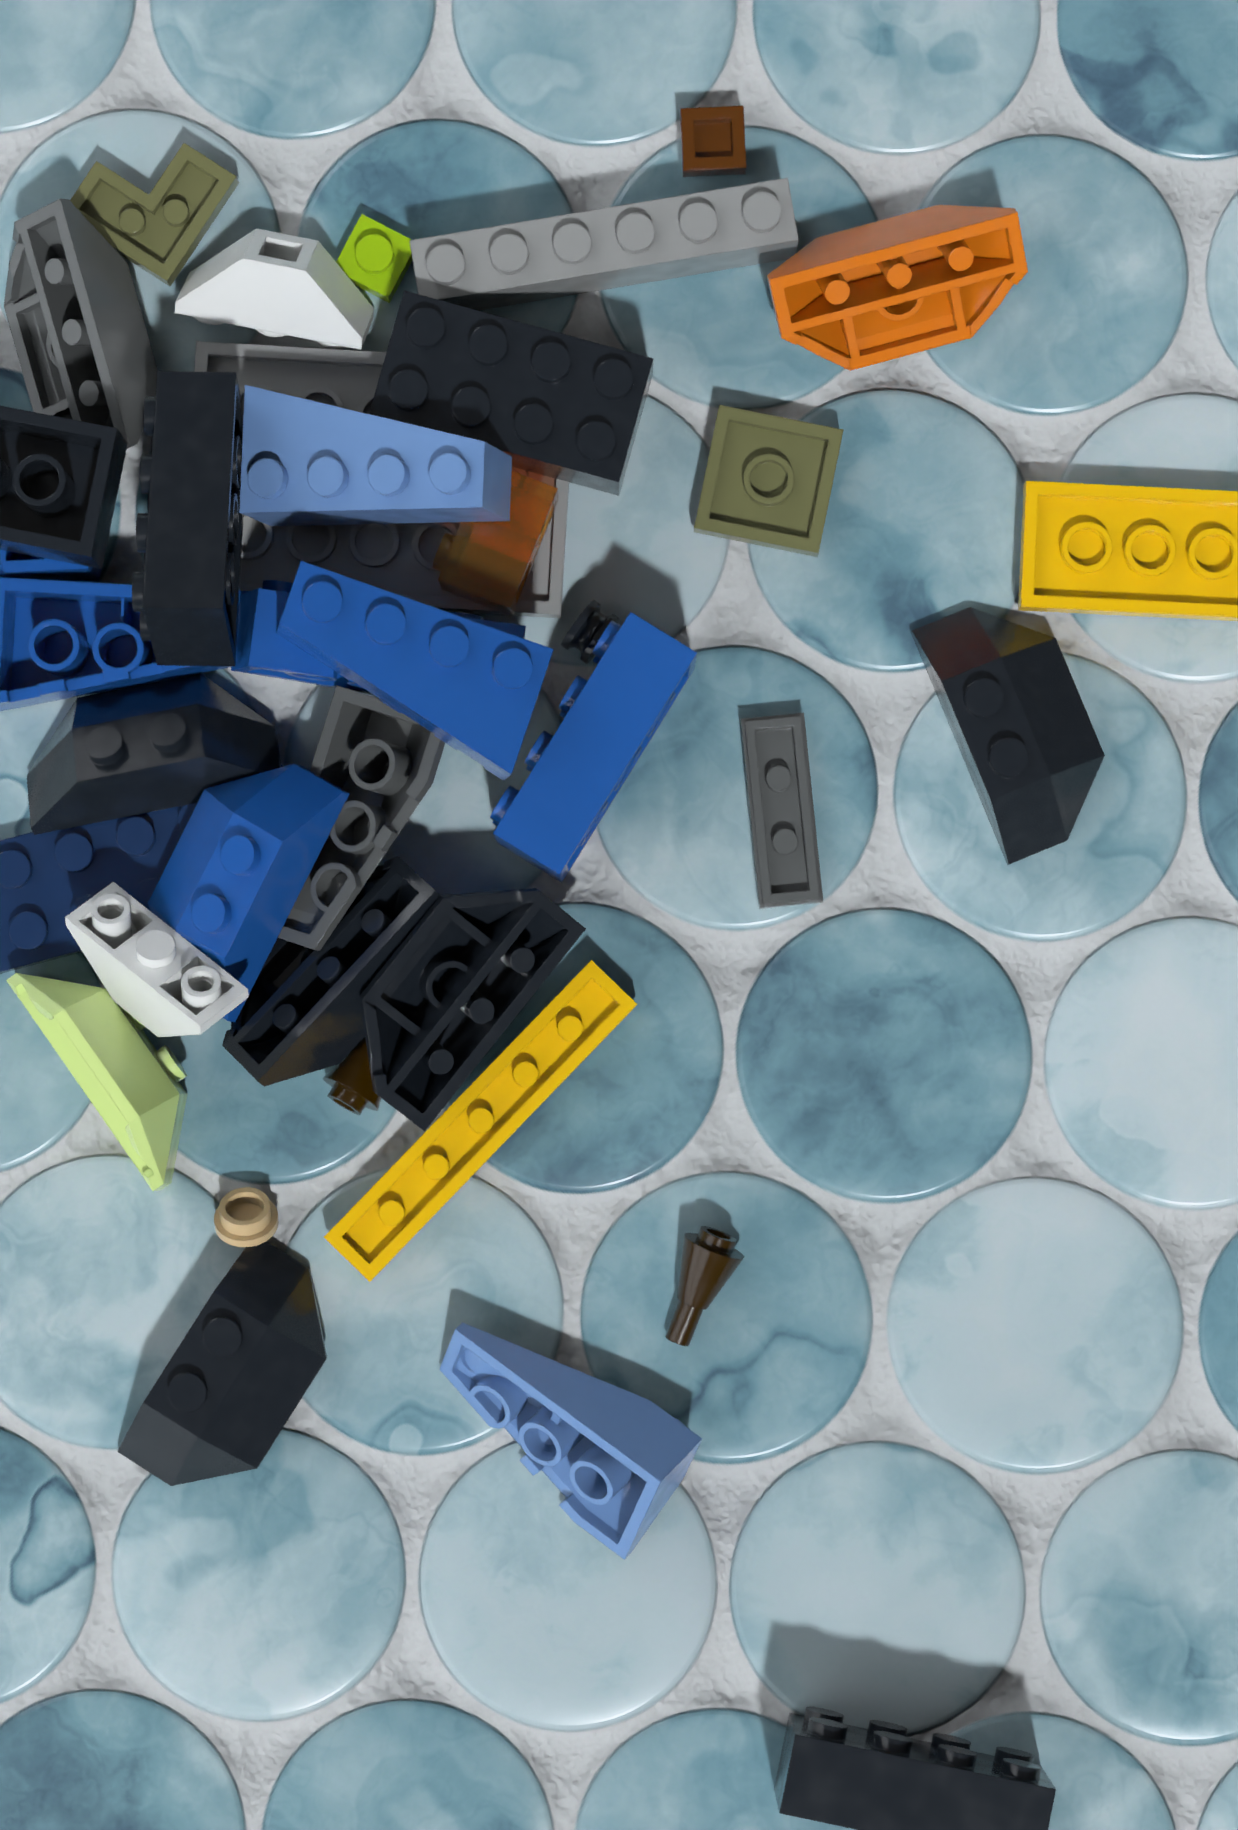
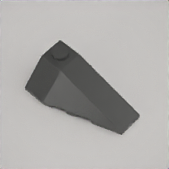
[278,685,445,951]

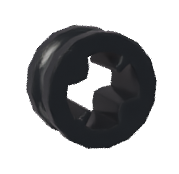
[561,600,620,664]

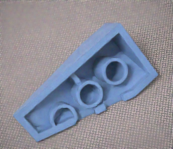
[439,1322,702,1560]

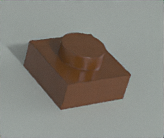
[680,106,746,177]

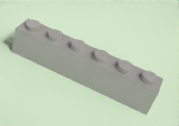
[409,178,799,311]

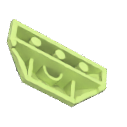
[6,973,188,1191]

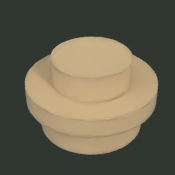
[214,1187,279,1247]

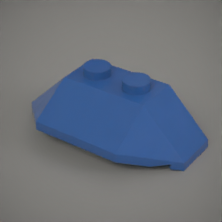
[148,764,350,1022]

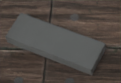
[740,712,823,909]

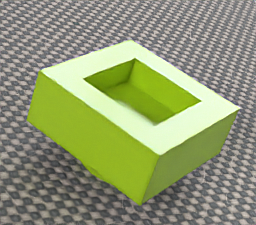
[336,214,413,303]

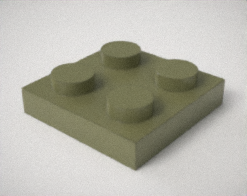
[694,405,844,557]

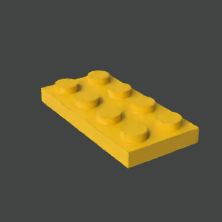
[1018,481,1238,621]

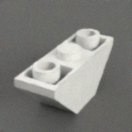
[174,229,374,350]
[65,882,249,1037]

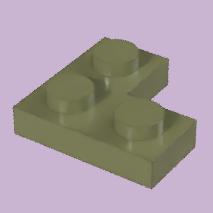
[70,143,239,287]

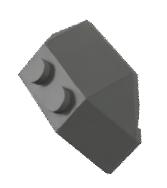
[4,199,158,449]

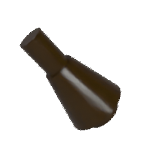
[323,1037,382,1115]
[665,1226,744,1346]

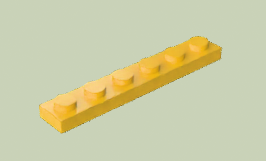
[324,960,638,1282]

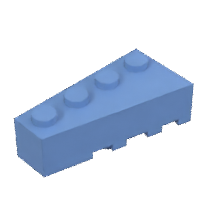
[239,385,512,526]

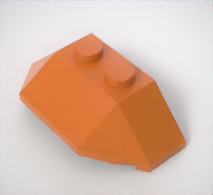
[767,205,1028,371]

